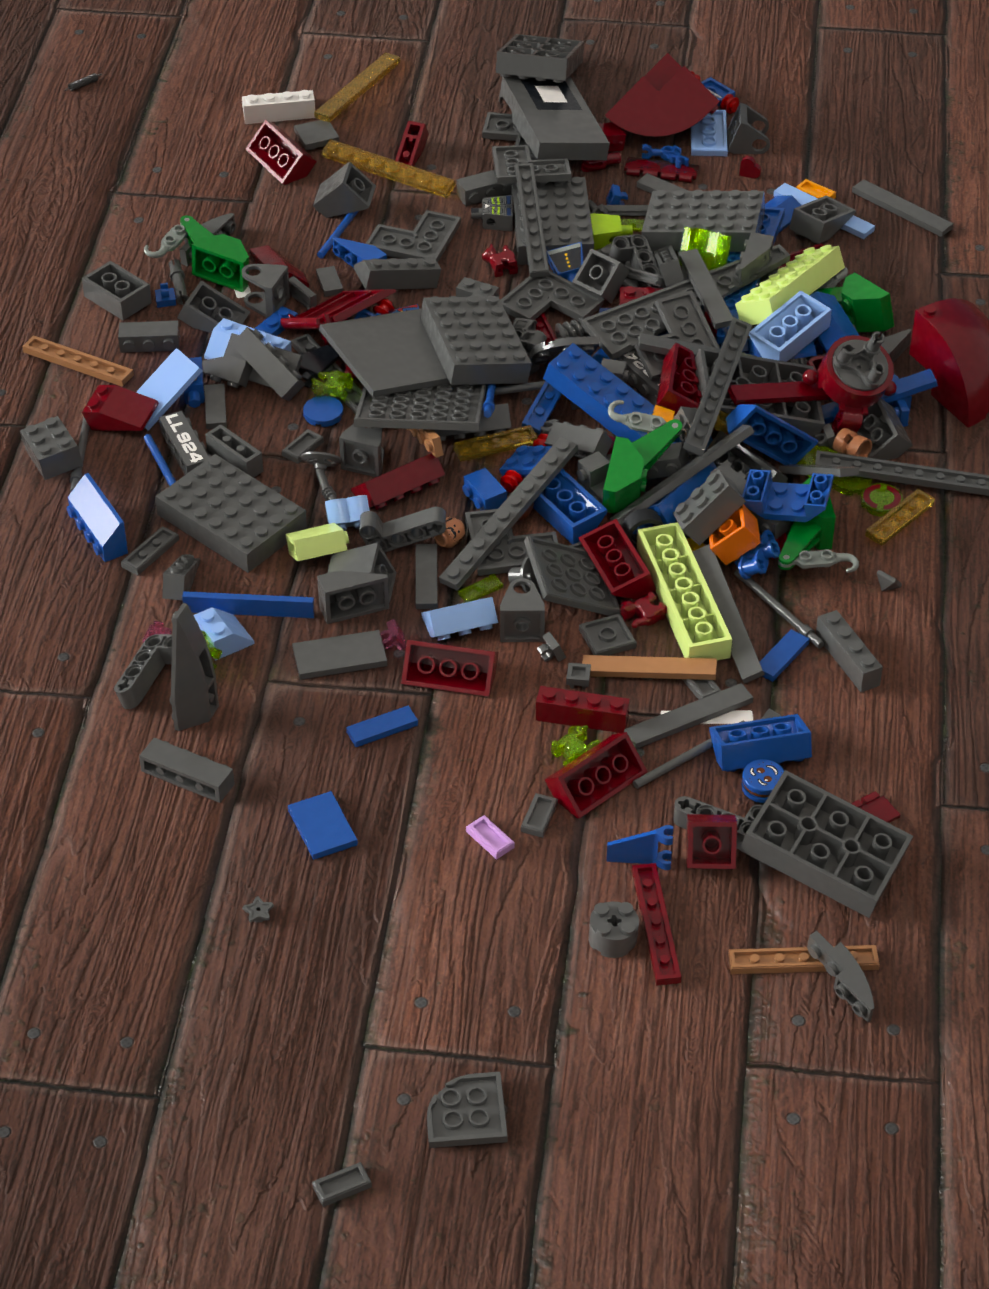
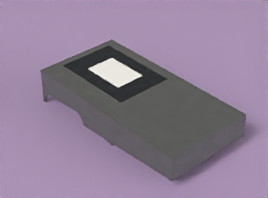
[499,75,610,160]

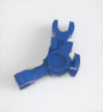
[642,144,689,168]

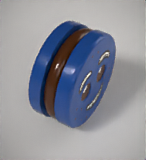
[742,759,784,803]

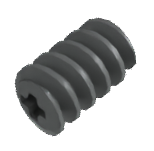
[555,316,591,339]

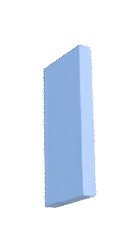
[691,110,728,156]
[136,348,202,431]

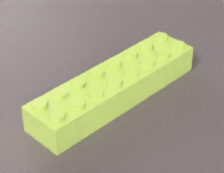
[735,245,845,325]
[637,522,732,660]

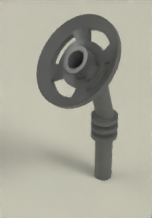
[301,452,342,501]

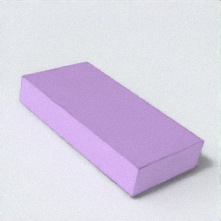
[466,815,515,860]

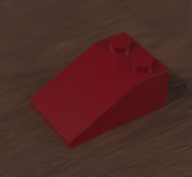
[82,385,159,431]

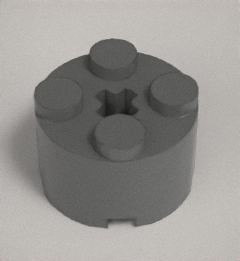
[588,901,639,958]

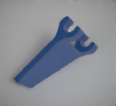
[607,825,673,870]

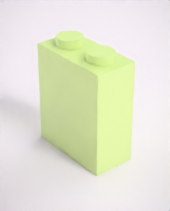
[285,523,349,561]

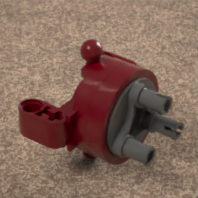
[802,331,897,436]

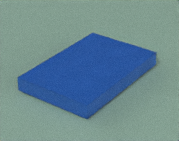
[288,791,358,860]

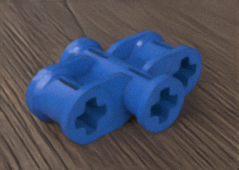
[734,530,780,580]

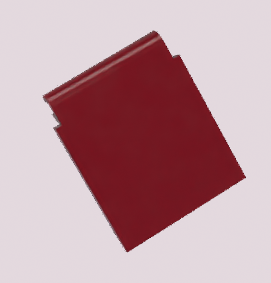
[280,289,396,329]

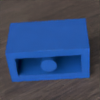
[462,468,507,510]

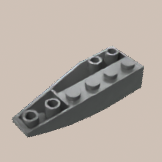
[170,603,219,731]

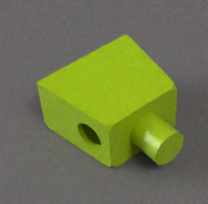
[590,213,633,250]

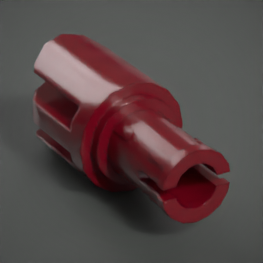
[581,152,621,172]

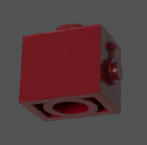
[599,122,626,152]

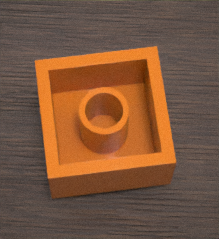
[709,504,761,565]

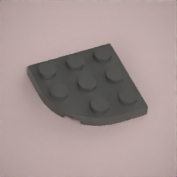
[529,336,600,364]
[427,1072,508,1148]

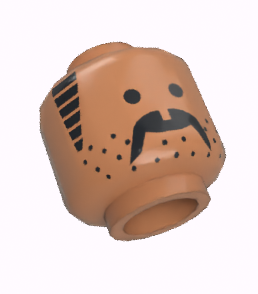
[434,517,465,548]

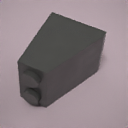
[313,162,376,218]
[328,543,397,602]

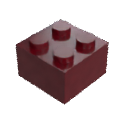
[686,814,737,869]

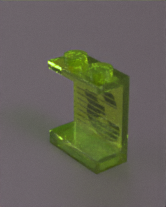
[679,226,731,271]

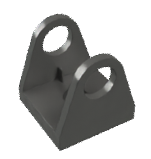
[727,103,770,154]
[242,264,290,318]
[339,424,384,477]
[500,578,545,642]

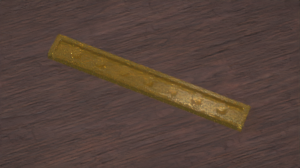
[314,52,400,122]

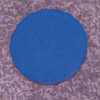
[303,396,343,427]

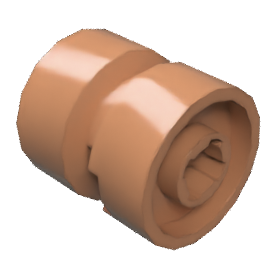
[833,428,872,457]

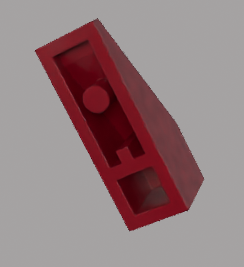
[393,121,429,173]

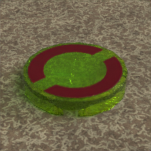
[860,483,903,516]

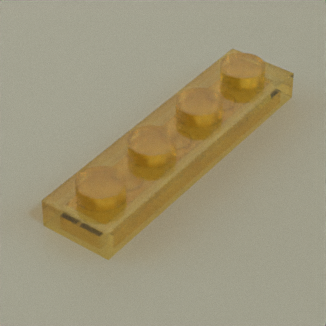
[454,425,538,462]
[865,489,935,546]

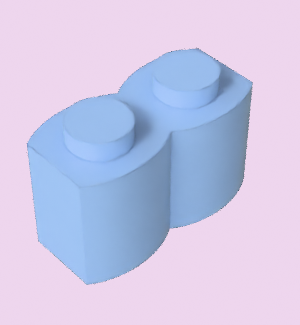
[325,495,370,531]

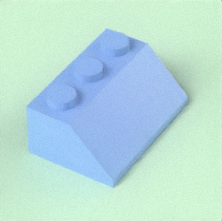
[421,597,498,641]

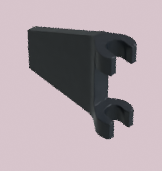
[298,345,340,389]

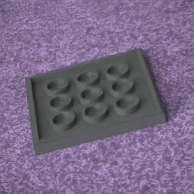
[524,536,621,616]

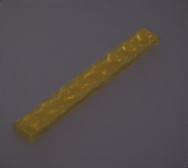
[321,139,456,198]

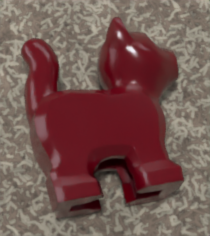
[482,244,518,277]
[620,591,667,628]

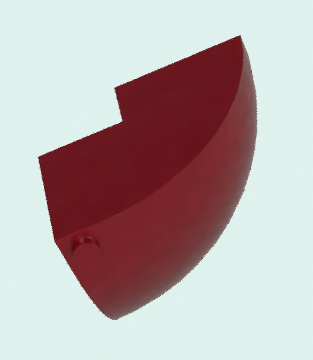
[605,53,720,137]
[909,298,989,428]

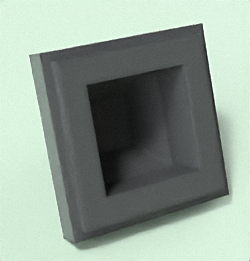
[877,570,902,591]

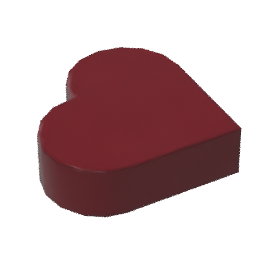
[739,156,762,178]

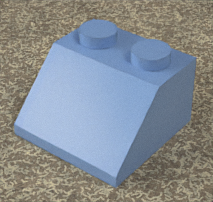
[194,607,254,661]

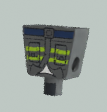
[471,195,513,231]

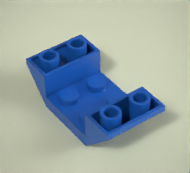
[742,469,834,522]

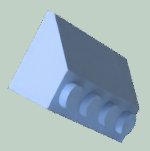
[749,291,832,362]
[204,318,292,360]

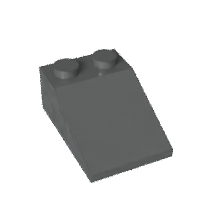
[789,195,856,244]
[177,281,250,333]
[317,571,389,624]

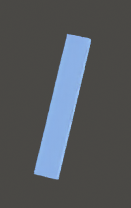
[773,183,875,239]

